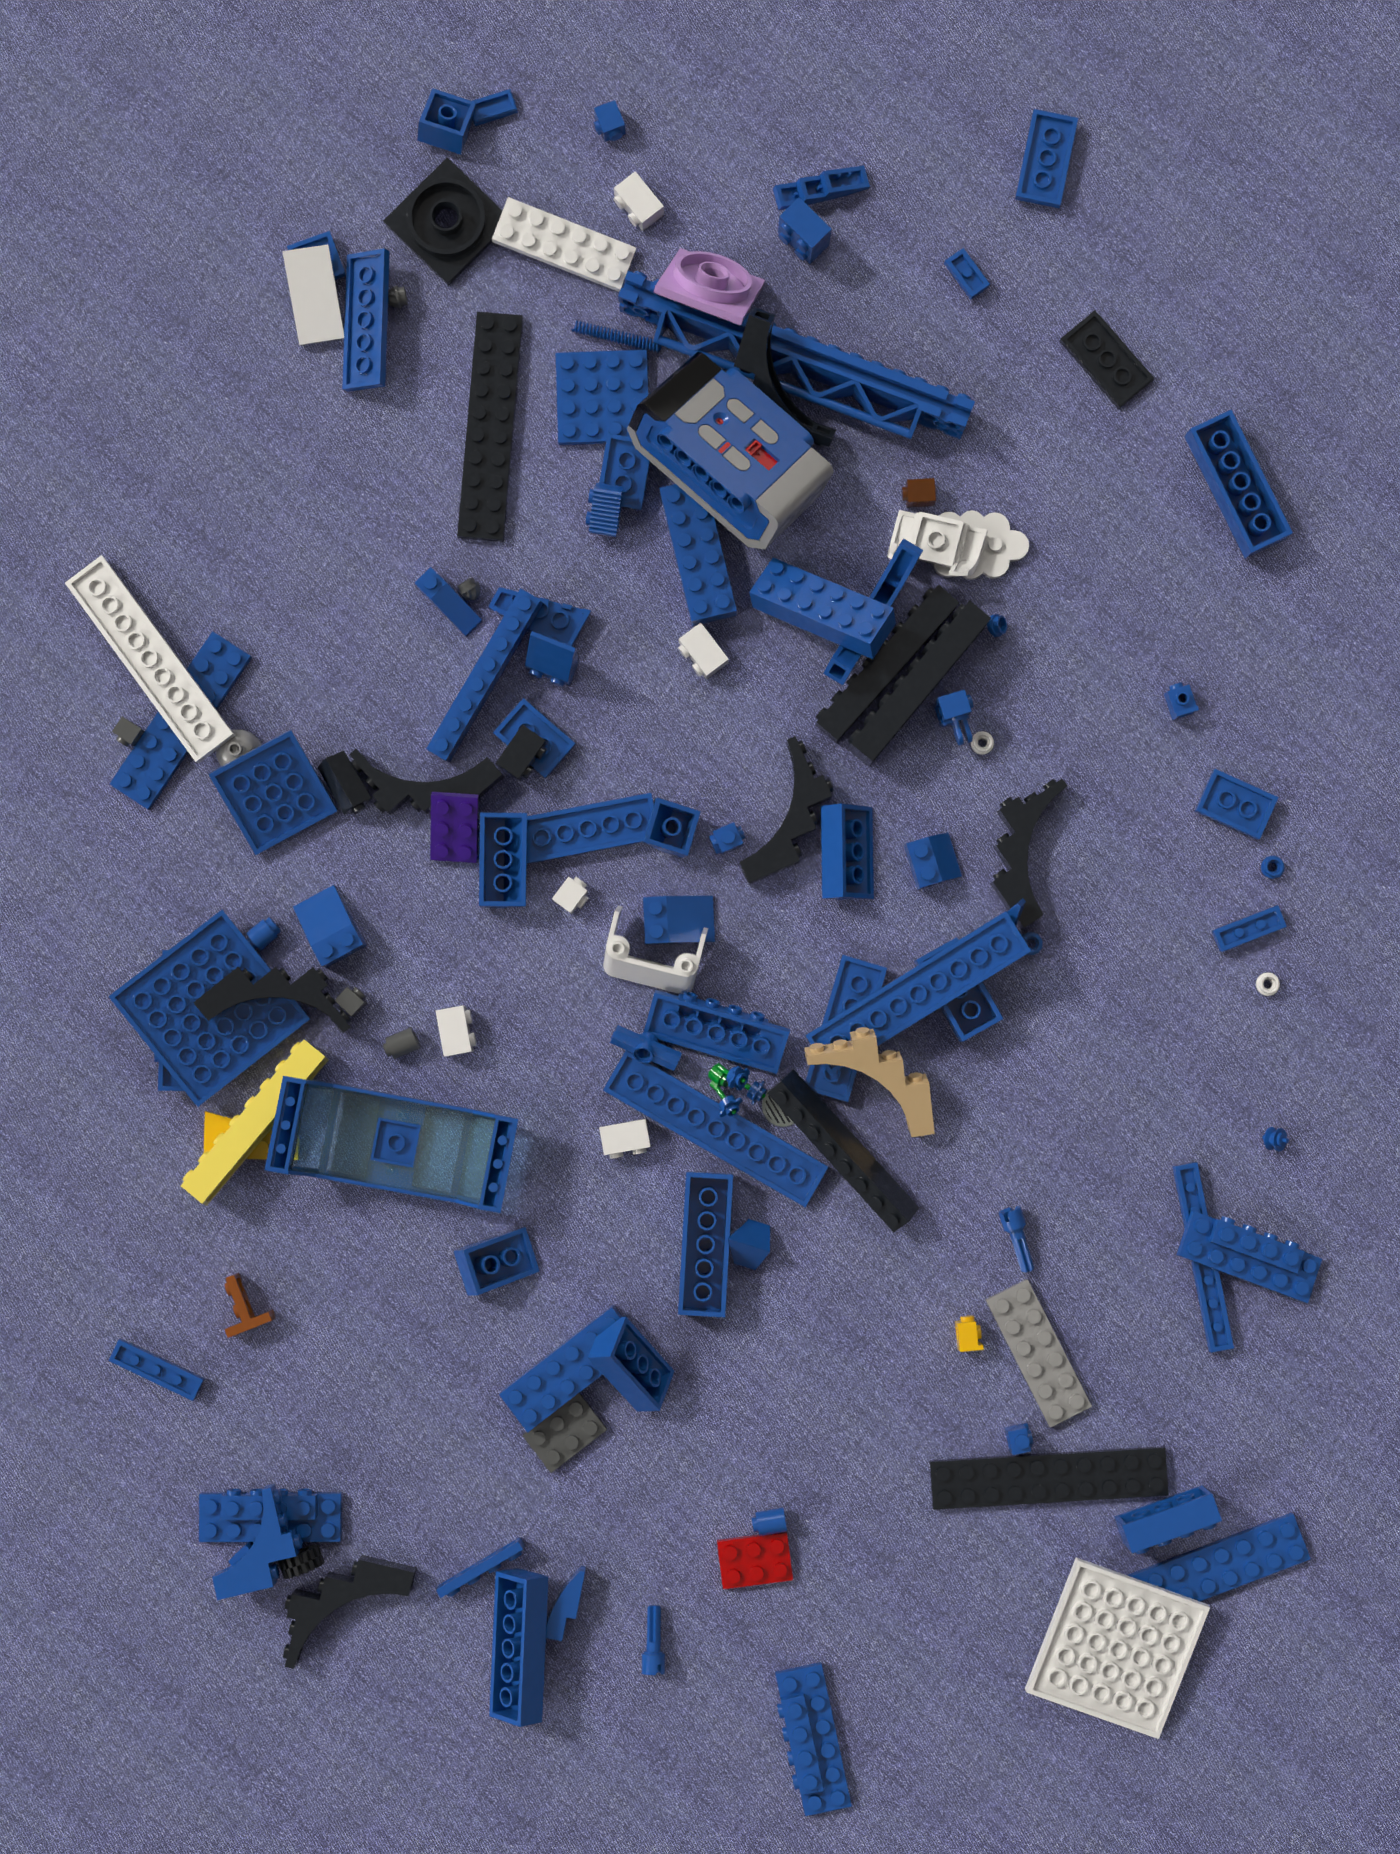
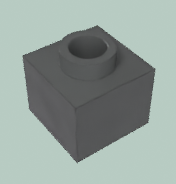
[112,716,145,747]
[334,987,367,1017]

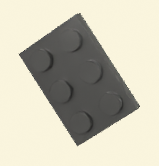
[522,1392,607,1473]

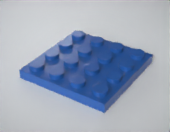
[555,350,649,445]
[208,729,338,855]

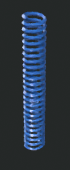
[571,320,662,353]

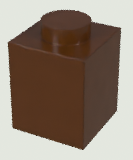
[901,478,936,508]

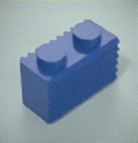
[585,482,624,537]

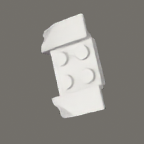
[887,510,988,577]

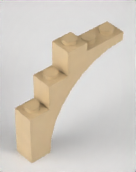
[804,1027,935,1137]

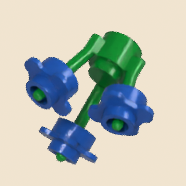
[708,1063,767,1117]

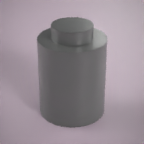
[383,1027,421,1059]

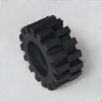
[278,1544,325,1579]

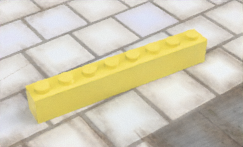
[181,1040,329,1206]

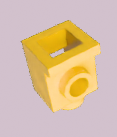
[955,1315,984,1352]

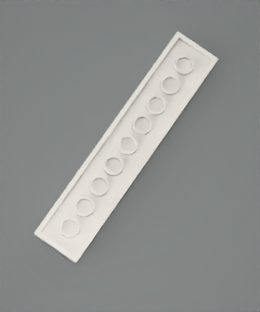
[65,555,235,764]

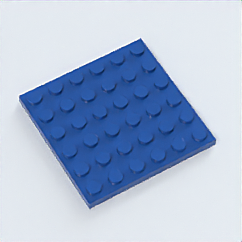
[108,910,310,1107]

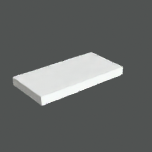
[282,244,344,346]

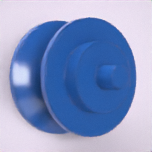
[1262,1127,1289,1152]

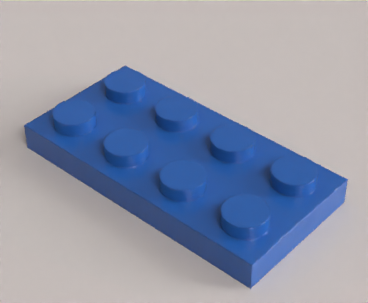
[1015,109,1078,208]

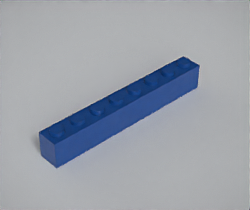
[426,588,544,762]

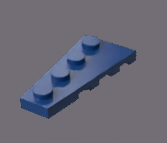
[488,587,591,647]

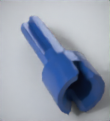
[998,1206,1034,1273]
[641,1605,665,1675]

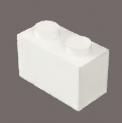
[613,171,664,231]
[678,623,729,680]
[436,1005,477,1057]
[599,1119,651,1159]

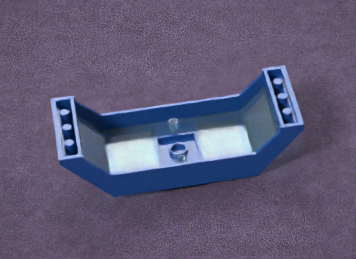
[265,1076,518,1213]

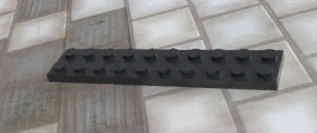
[457,312,523,542]
[929,1446,1169,1510]

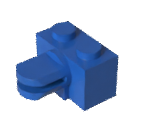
[933,689,974,746]

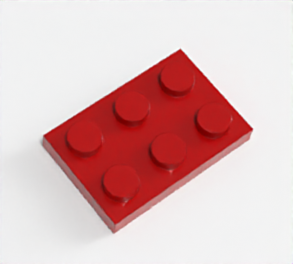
[717,1532,793,1589]

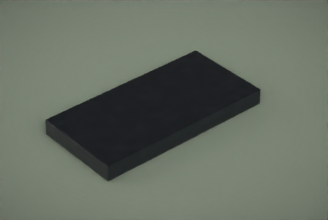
[1059,310,1155,410]

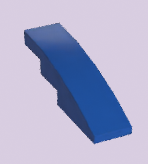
[773,165,870,210]

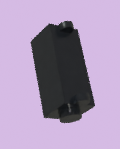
[317,751,371,815]

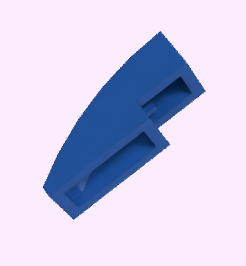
[546,1566,586,1641]

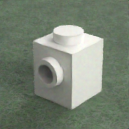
[552,877,588,914]

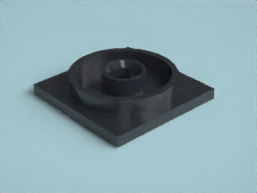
[383,158,502,286]

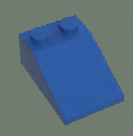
[525,631,580,687]
[293,885,367,968]
[643,896,715,945]
[453,1227,540,1296]

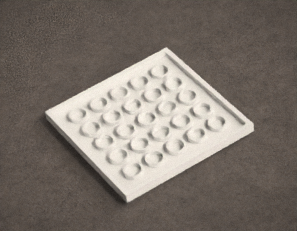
[1025,1557,1210,1739]

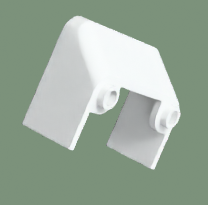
[603,906,708,994]

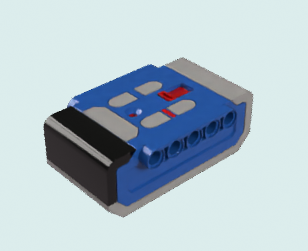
[627,352,833,549]

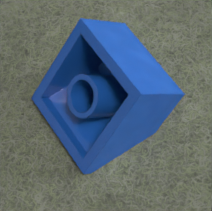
[417,88,476,155]
[643,797,701,858]
[904,832,962,890]

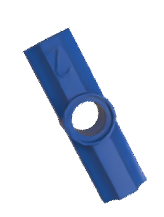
[609,1025,682,1071]

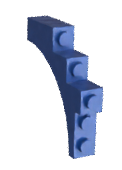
[823,538,923,685]

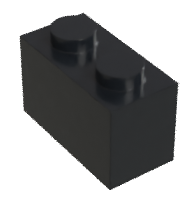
[496,725,547,781]

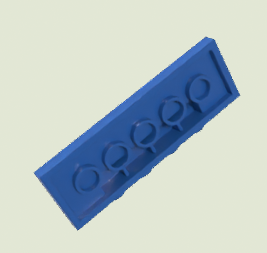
[643,990,790,1074]
[1176,1211,1322,1303]
[199,1488,342,1542]
[775,1662,852,1816]

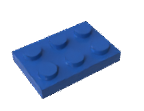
[599,433,650,511]
[493,698,576,779]
[1194,769,1279,840]

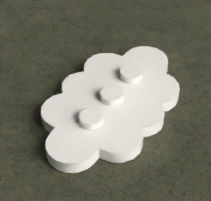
[933,510,1029,580]

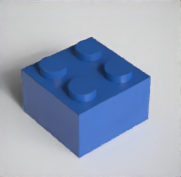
[778,197,832,264]

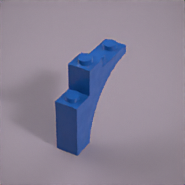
[212,1484,302,1600]

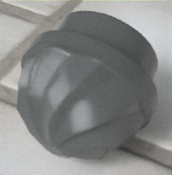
[388,285,408,309]
[457,577,480,601]

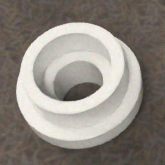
[971,731,994,755]
[1256,973,1280,996]

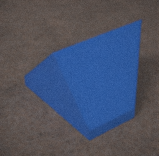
[728,1219,770,1270]

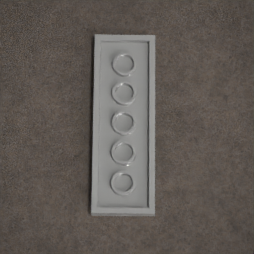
[985,1279,1092,1428]

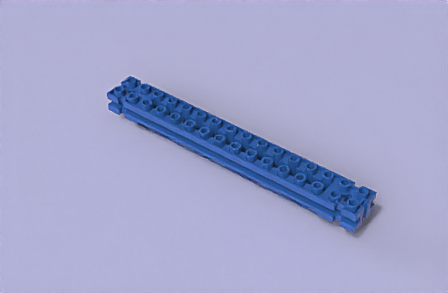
[618,271,975,439]

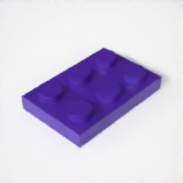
[430,792,479,863]

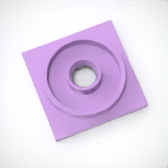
[654,248,765,325]

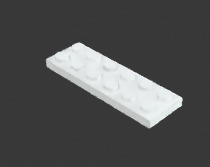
[492,197,636,292]

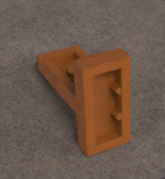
[224,1273,276,1338]

